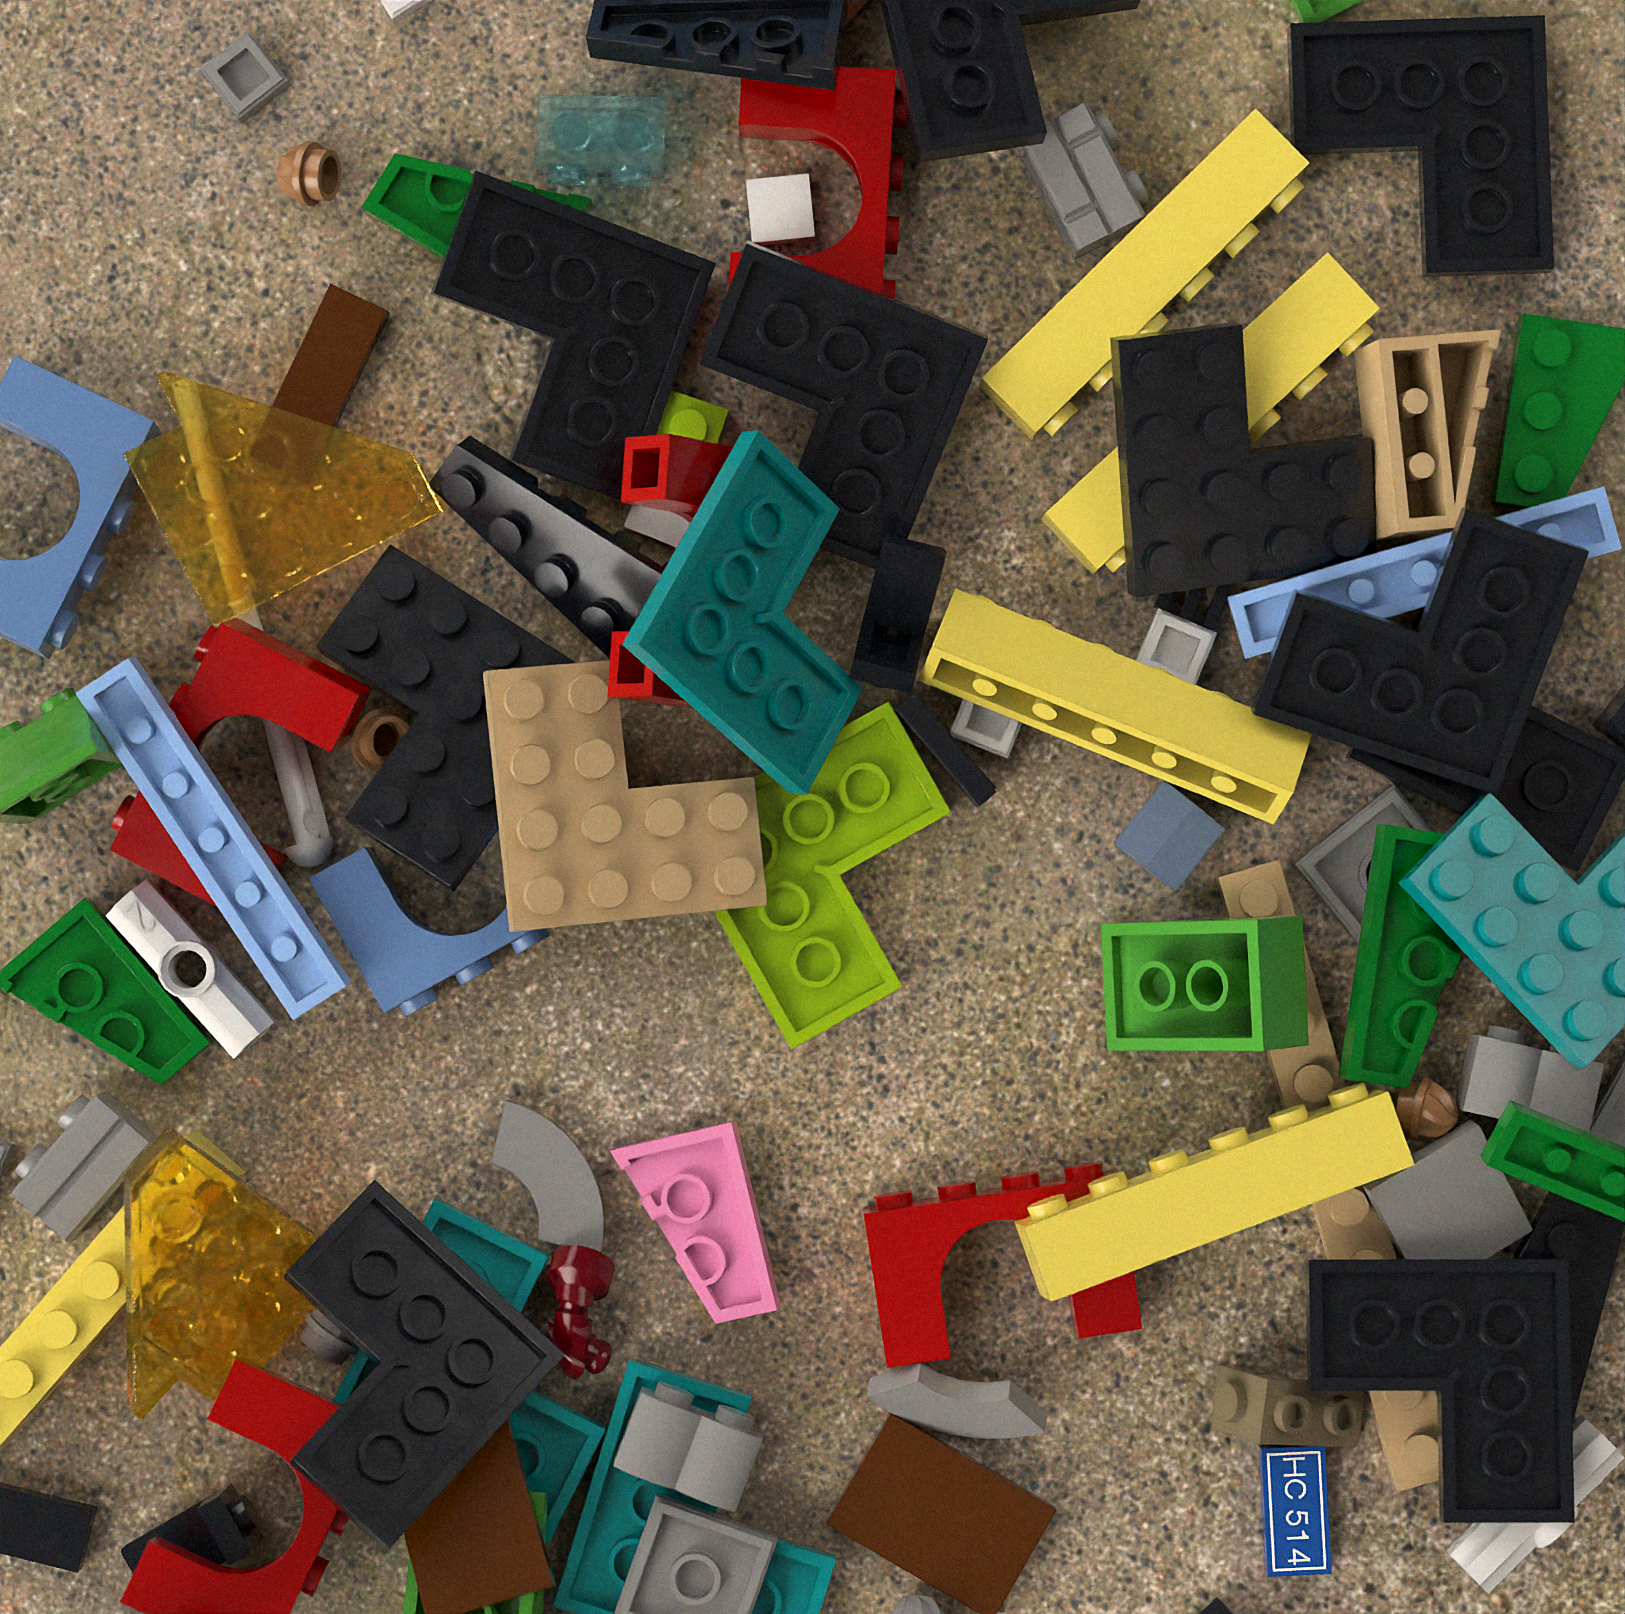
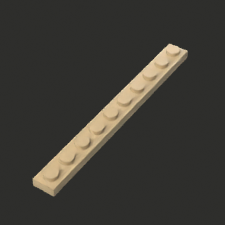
[1216,859,1439,1492]

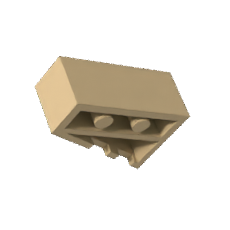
[1354,330,1501,541]

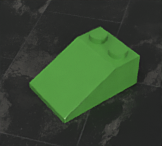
[0,687,123,824]
[1101,916,1309,1051]

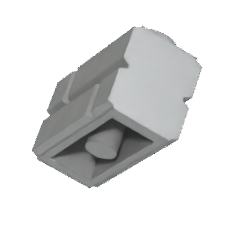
[1016,102,1149,259]
[11,1092,163,1243]

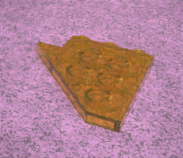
[123,371,443,627]
[124,1126,320,1420]

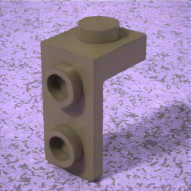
[1211,1365,1365,1448]

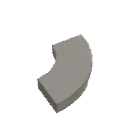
[491,1100,605,1252]
[867,1363,1047,1439]

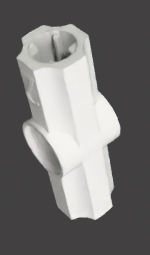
[106,879,278,1059]
[1446,1416,1624,1594]

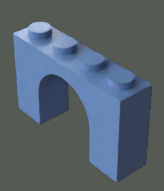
[0,356,165,660]
[309,847,550,1017]

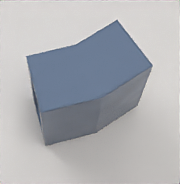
[1114,780,1225,892]

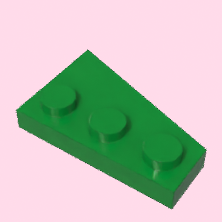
[361,153,592,259]
[1491,313,1625,509]
[0,897,213,1085]

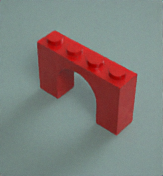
[728,66,906,299]
[607,434,733,709]
[110,617,372,907]
[863,1162,1142,1368]
[120,1357,349,1614]

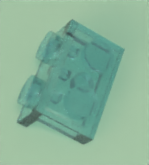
[533,94,666,188]

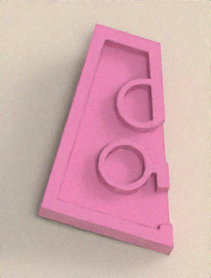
[610,1120,781,1324]

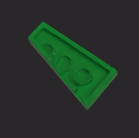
[1339,824,1461,1089]

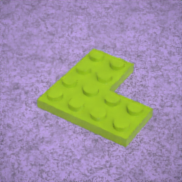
[714,701,951,1049]

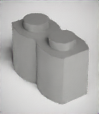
[1455,1025,1604,1132]
[613,1382,763,1512]

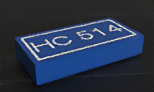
[1258,1444,1332,1577]

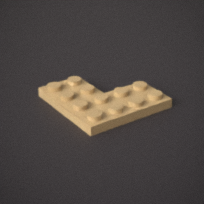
[483,660,767,932]

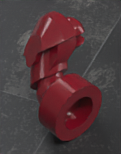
[546,1245,615,1380]

